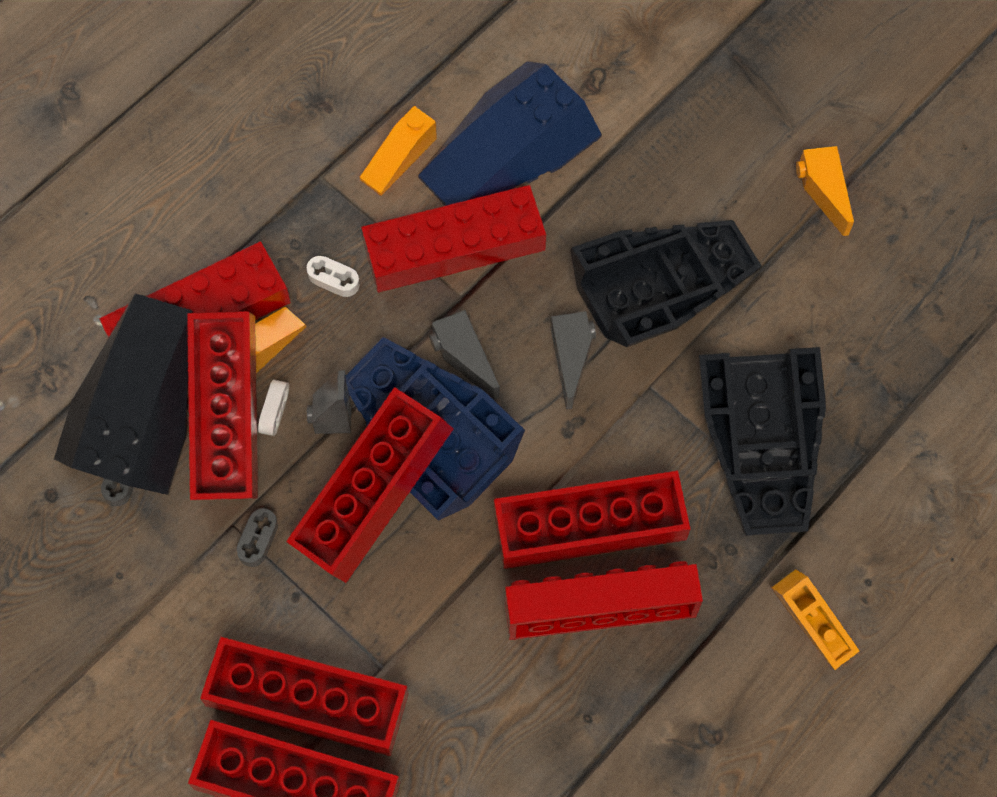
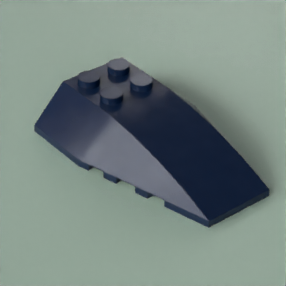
[418,61,602,206]
[346,337,525,521]

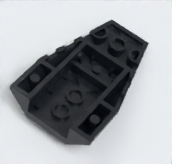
[570,220,762,347]
[54,293,194,495]
[698,347,826,536]

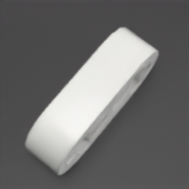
[306,256,360,297]
[258,379,289,436]

